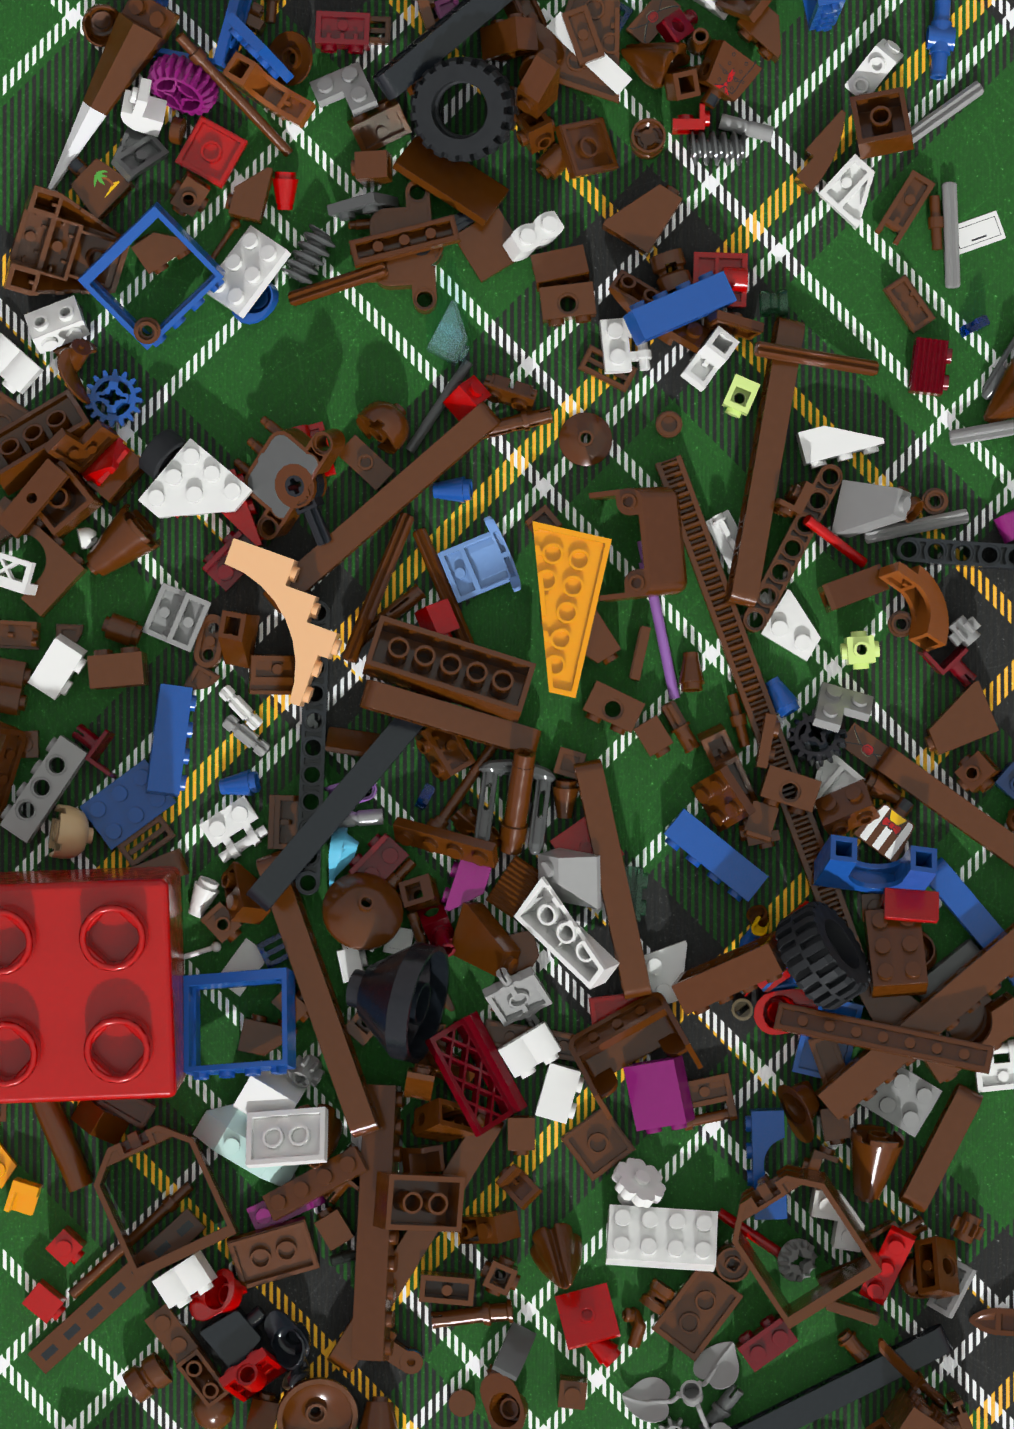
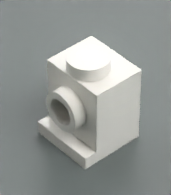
[337,944,368,983]

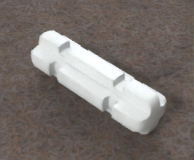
[219,685,263,730]

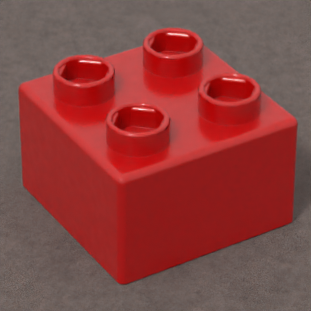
[0,866,187,1104]

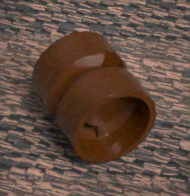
[630,118,666,160]
[649,248,693,294]
[715,1242,750,1282]
[122,1352,173,1403]

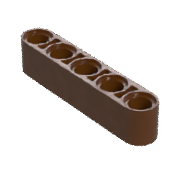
[898,1083,983,1213]

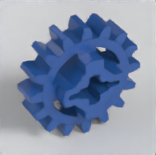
[85,369,144,428]

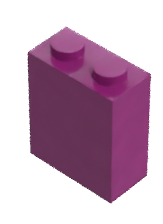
[623,1055,695,1134]

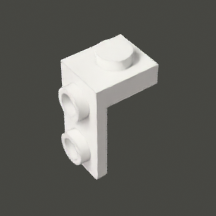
[845,38,904,96]

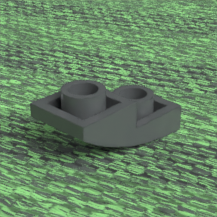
[492,1322,536,1381]

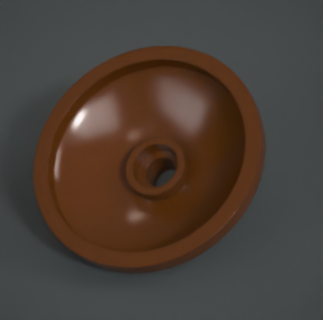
[322,873,403,950]
[276,1377,358,1429]

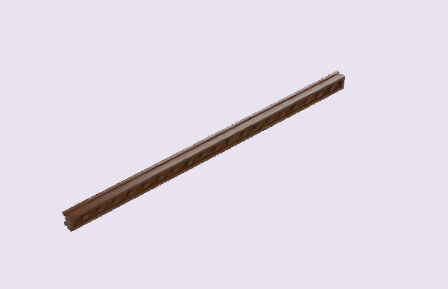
[655,455,867,962]

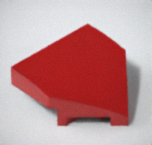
[79,437,130,486]

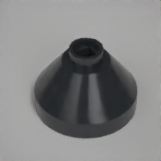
[346,942,449,1064]

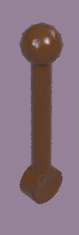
[211,219,241,260]

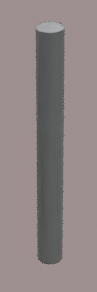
[405,359,473,454]

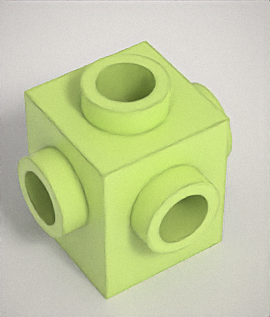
[840,631,880,670]

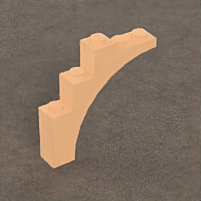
[224,538,342,707]

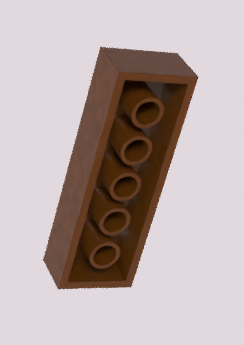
[362,615,536,723]

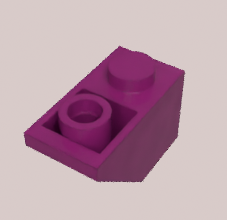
[441,859,492,911]

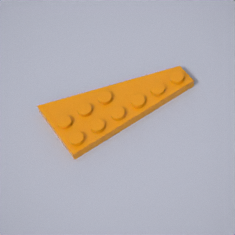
[532,521,612,698]

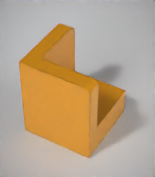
[4,1177,43,1216]

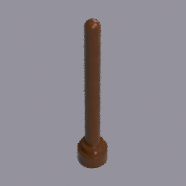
[426,745,498,830]

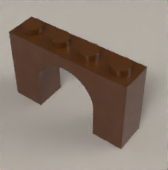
[0,496,88,617]

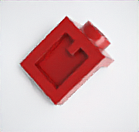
[671,103,710,135]

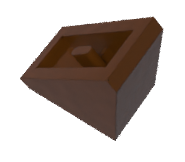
[70,1100,130,1145]

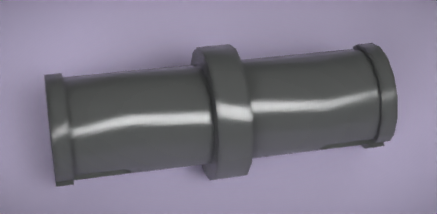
[698,1384,744,1429]

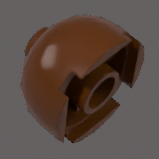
[356,401,409,454]

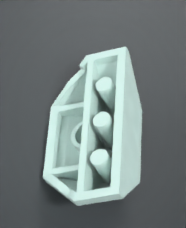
[193,1104,299,1186]

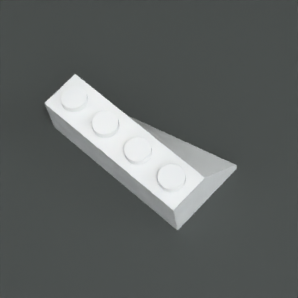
[514,876,620,989]

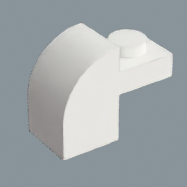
[121,77,167,137]
[680,326,740,392]

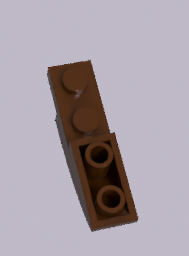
[608,269,711,354]
[404,1063,436,1101]
[144,1303,230,1409]

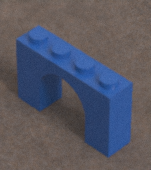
[813,834,937,894]

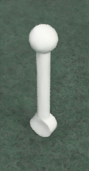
[184,942,222,960]

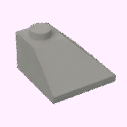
[538,848,601,909]

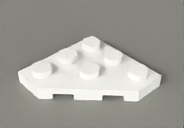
[138,438,253,518]

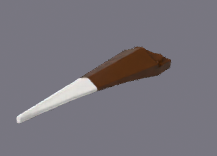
[48,0,180,190]

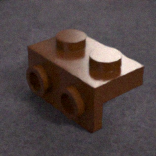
[815,779,880,836]

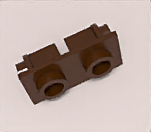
[483,373,538,412]
[450,803,502,848]

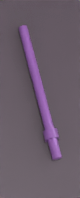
[637,541,680,700]

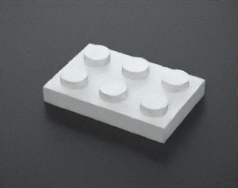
[207,225,291,318]
[245,1107,328,1168]

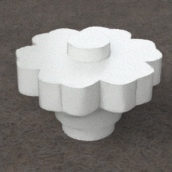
[612,1158,666,1208]

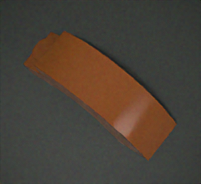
[222,51,317,129]
[878,561,949,652]

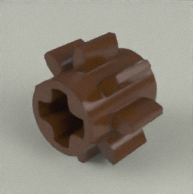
[950,1211,985,1244]

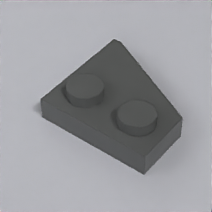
[111,126,169,183]
[327,192,400,221]

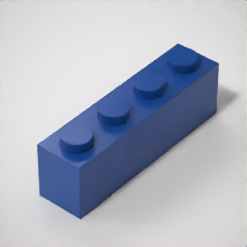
[623,271,737,346]
[145,684,197,797]
[663,808,769,902]

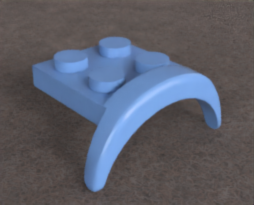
[437,516,521,603]

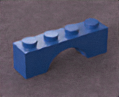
[745,1108,787,1220]

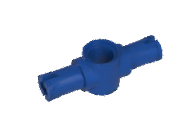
[926,0,956,80]

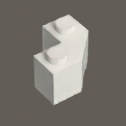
[808,1187,865,1252]

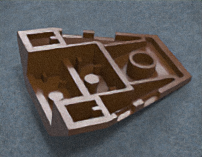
[4,184,130,296]

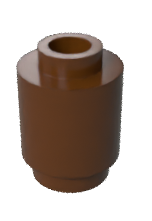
[536,142,567,180]
[101,613,144,647]

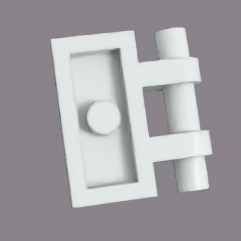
[599,318,652,375]
[199,795,268,863]
[975,1039,1014,1093]

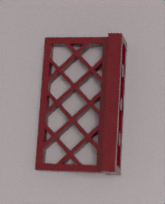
[425,1011,527,1137]

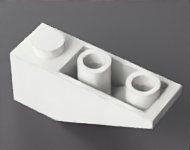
[796,426,884,469]

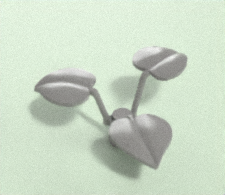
[622,1342,739,1429]

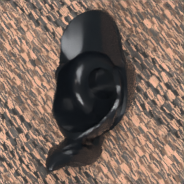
[264,1309,311,1388]

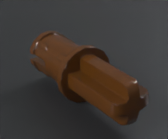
[661,701,700,754]

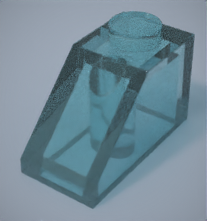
[427,300,470,366]

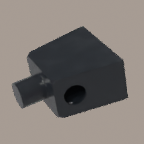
[200,1305,267,1368]

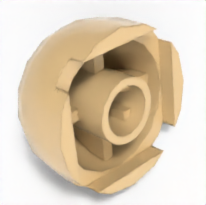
[48,804,94,859]

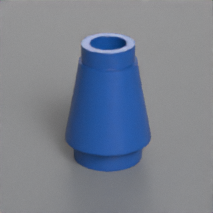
[433,476,473,503]
[765,676,800,718]
[219,769,261,796]

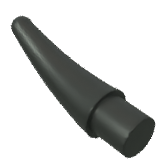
[329,1250,356,1266]

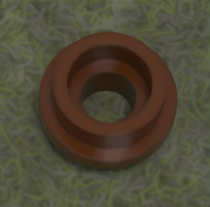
[134,317,161,344]
[921,488,948,515]
[887,611,911,638]

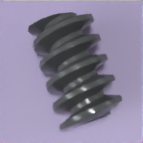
[690,131,746,166]
[281,224,336,284]

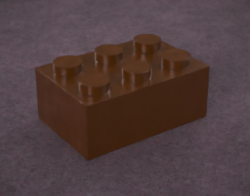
[864,909,928,998]
[373,1171,465,1232]

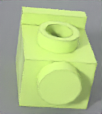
[722,374,761,418]

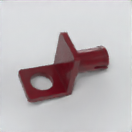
[656,8,698,42]
[917,645,977,687]
[72,724,117,779]
[417,903,455,957]

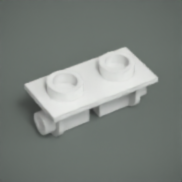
[706,510,738,570]

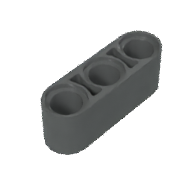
[917,938,981,1001]

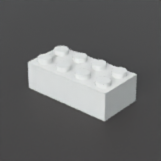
[605,1204,718,1272]

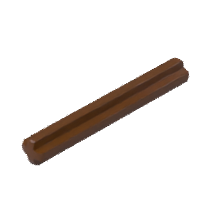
[288,262,389,306]

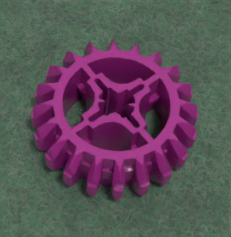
[147,53,219,116]

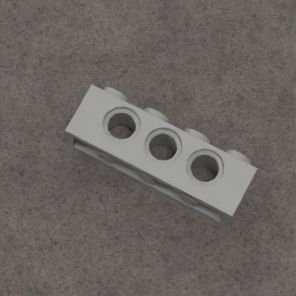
[0,735,89,843]

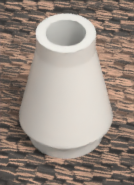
[188,876,220,918]

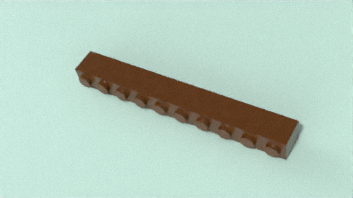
[814,922,1014,1120]
[351,1084,406,1361]

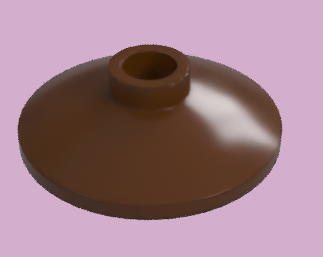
[269,31,313,86]
[559,412,612,466]

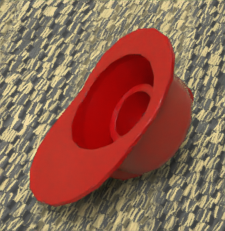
[754,989,818,1035]
[189,1268,247,1321]

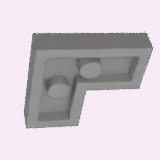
[309,61,379,117]
[812,682,874,733]

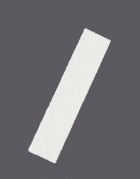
[546,11,632,95]

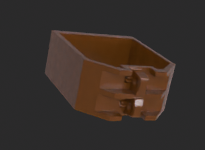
[93,1125,240,1281]
[732,1164,882,1329]

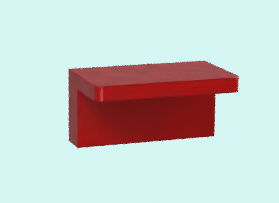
[881,887,939,923]

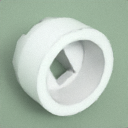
[77,527,98,550]

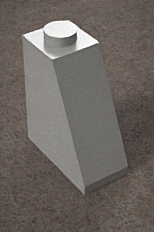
[831,480,911,538]

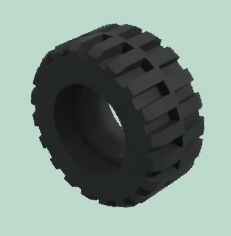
[410,57,517,162]
[775,901,871,1010]

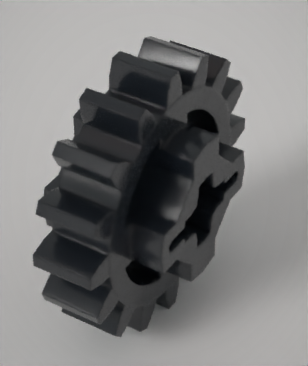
[788,709,848,767]

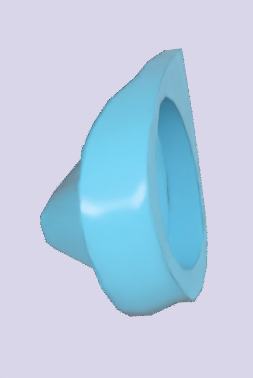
[329,827,359,886]

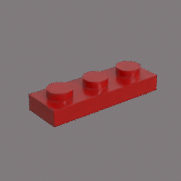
[858,1225,917,1306]

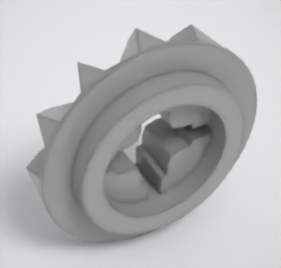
[777,1238,818,1282]

